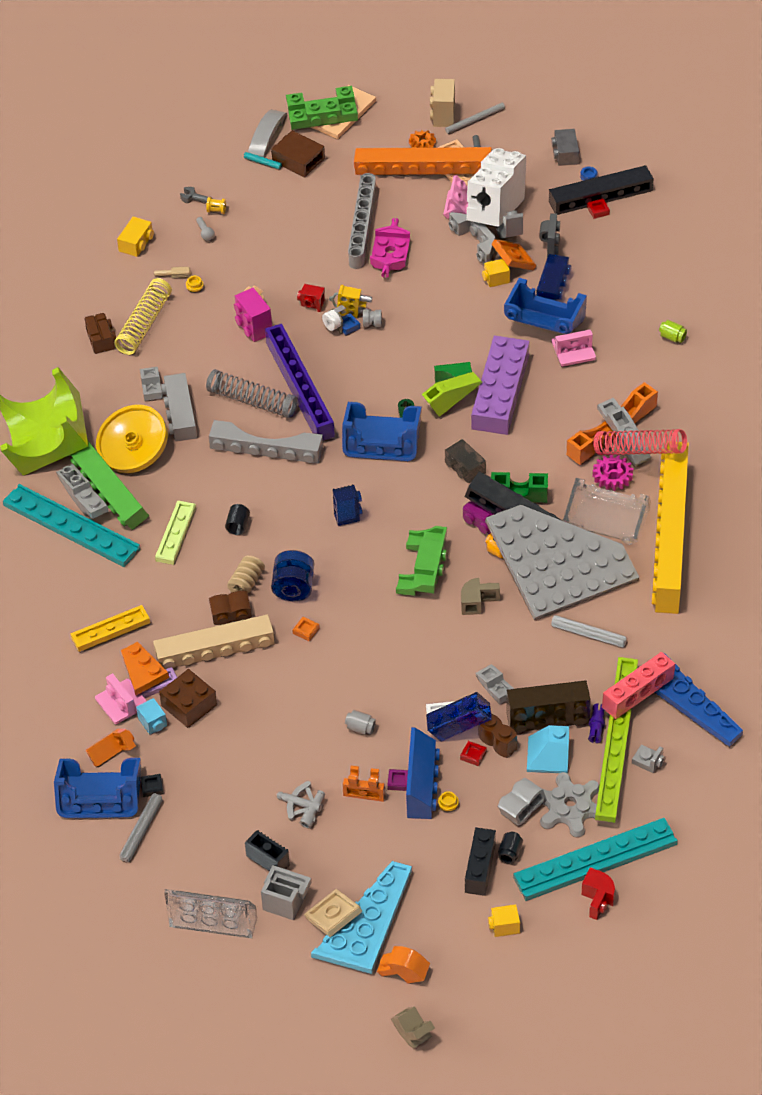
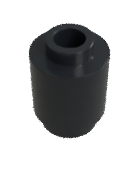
[498,831,523,864]

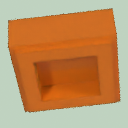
[292,617,320,641]

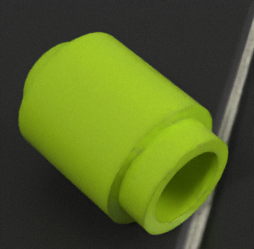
[659,320,687,343]

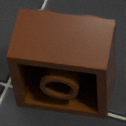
[159,669,217,728]

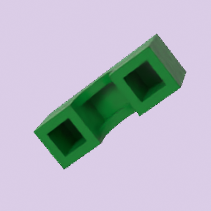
[491,472,548,503]

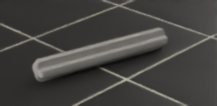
[551,615,627,647]
[119,793,162,862]

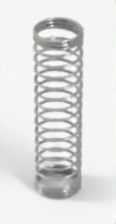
[206,369,298,418]

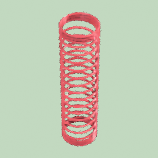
[594,429,687,455]

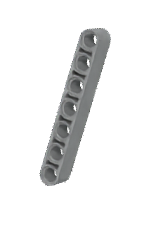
[348,173,376,269]

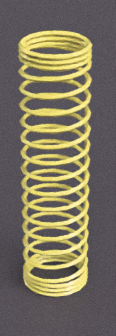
[115,278,172,355]

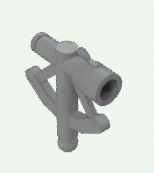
[277,781,325,828]

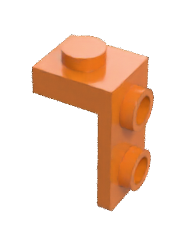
[86,729,136,767]

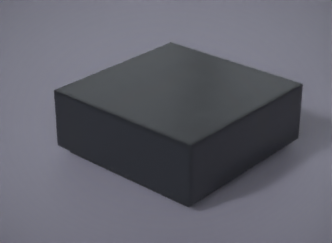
[141,774,164,797]

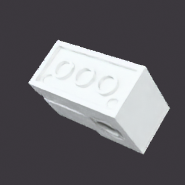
[466,148,526,227]

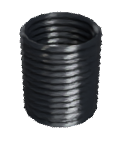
[225,504,250,535]

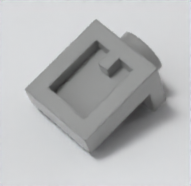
[632,745,665,773]

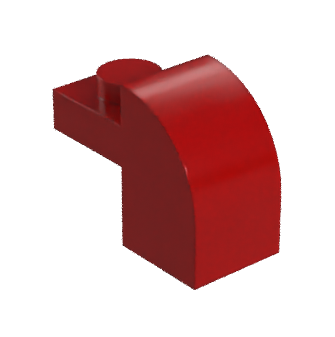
[581,867,615,920]

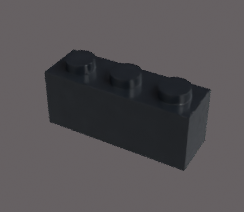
[465,827,496,896]

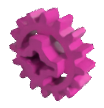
[592,454,634,491]

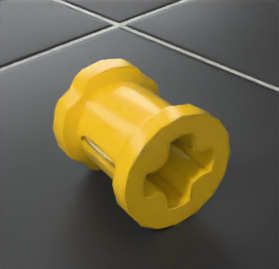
[206,197,226,214]

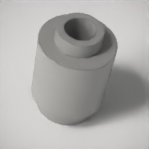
[345,710,376,735]

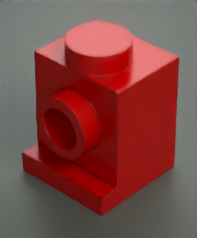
[297,284,325,312]

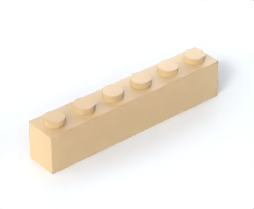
[153,614,275,669]

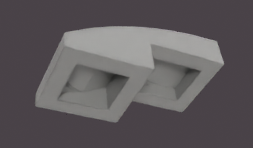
[140,367,163,401]
[476,664,514,704]

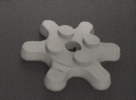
[540,772,600,837]

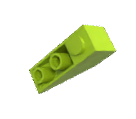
[422,372,483,417]

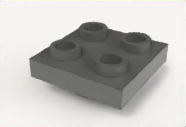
[539,213,560,264]

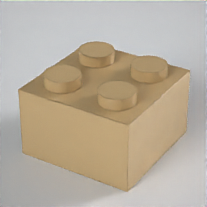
[430,79,455,127]

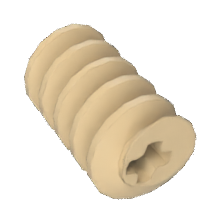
[227,555,265,593]

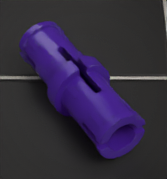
[588,703,605,743]

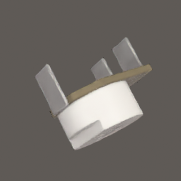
[322,305,346,334]

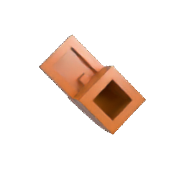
[377,946,430,984]

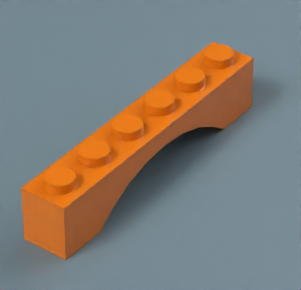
[566,382,658,465]

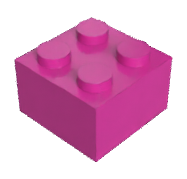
[234,288,272,342]

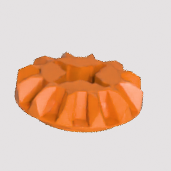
[409,130,436,148]

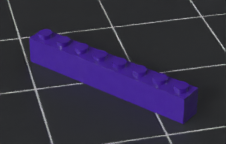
[265,324,335,441]

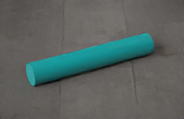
[244,152,282,170]

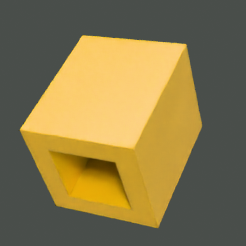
[482,259,510,287]
[488,904,520,937]

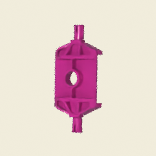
[370,218,410,278]

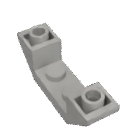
[495,210,523,238]
[448,212,495,264]

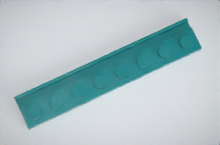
[3,484,140,567]
[513,818,678,901]

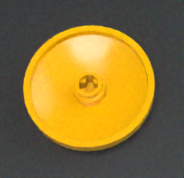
[96,405,168,473]

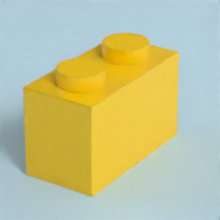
[117,216,154,257]

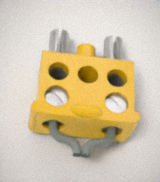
[329,284,373,318]

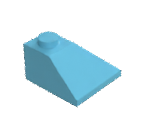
[527,726,569,774]

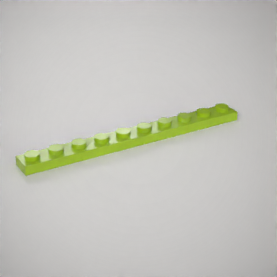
[595,657,638,823]

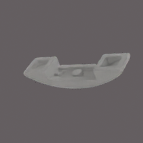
[248,109,287,157]

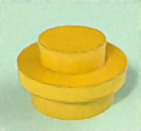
[186,275,204,292]
[438,791,459,811]

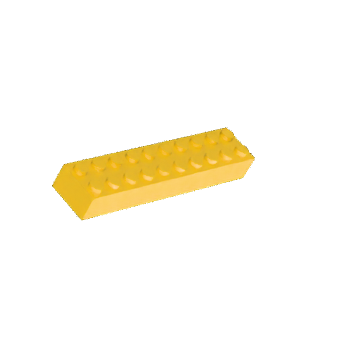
[652,441,689,614]

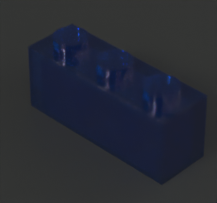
[536,254,572,301]
[426,692,492,741]

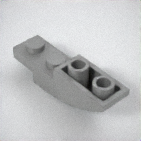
[597,398,651,466]
[56,464,109,519]

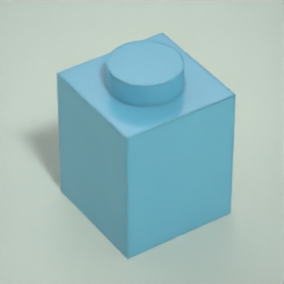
[136,698,167,735]

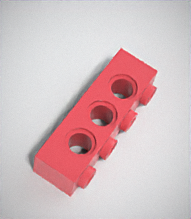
[602,652,675,719]

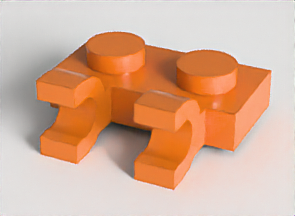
[343,765,385,802]

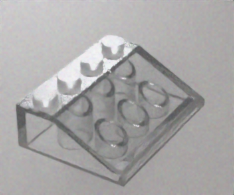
[164,889,257,939]

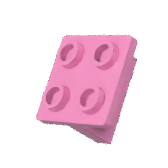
[443,175,468,219]
[552,330,596,367]
[95,673,147,724]

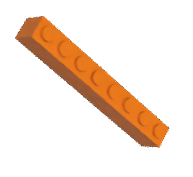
[354,147,492,175]

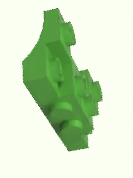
[286,86,358,130]
[396,526,447,596]

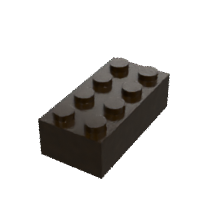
[506,680,591,733]

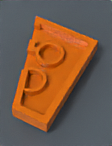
[121,641,169,695]

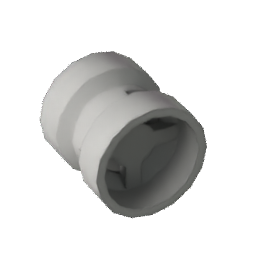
[363,309,382,327]

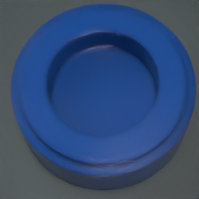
[580,166,598,181]

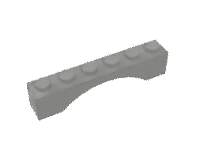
[209,420,323,464]

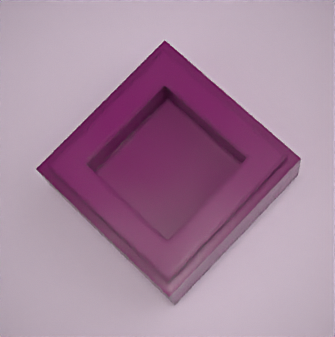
[387,769,408,791]

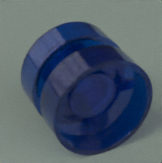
[271,550,315,602]

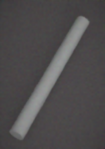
[445,102,505,134]

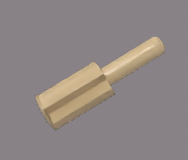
[154,267,191,278]

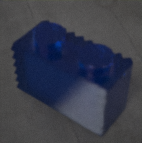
[332,484,363,526]

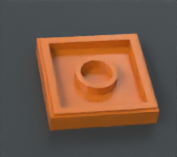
[492,239,536,271]

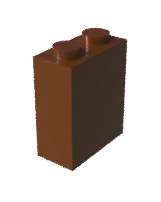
[271,130,325,178]

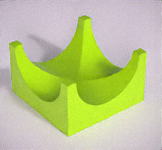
[0,367,88,476]

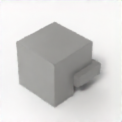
[261,865,312,920]

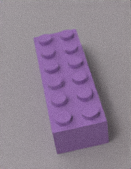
[471,336,530,435]

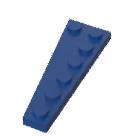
[654,653,743,747]

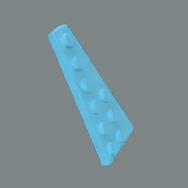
[311,861,412,974]

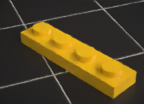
[70,605,150,652]

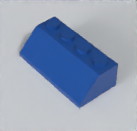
[406,727,440,819]

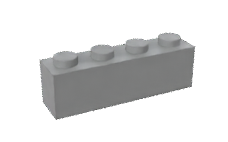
[161,373,197,442]

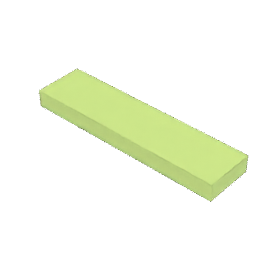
[155,501,196,565]

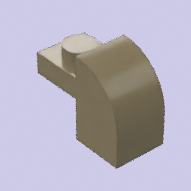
[461,578,500,615]
[391,1006,435,1048]

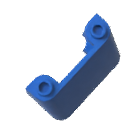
[504,278,587,334]
[342,402,422,461]
[54,758,141,818]

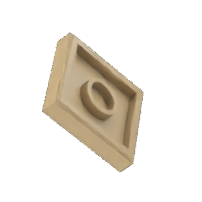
[304,889,362,937]

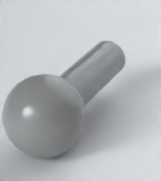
[196,217,215,241]

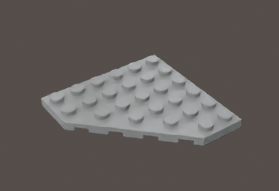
[485,505,639,620]

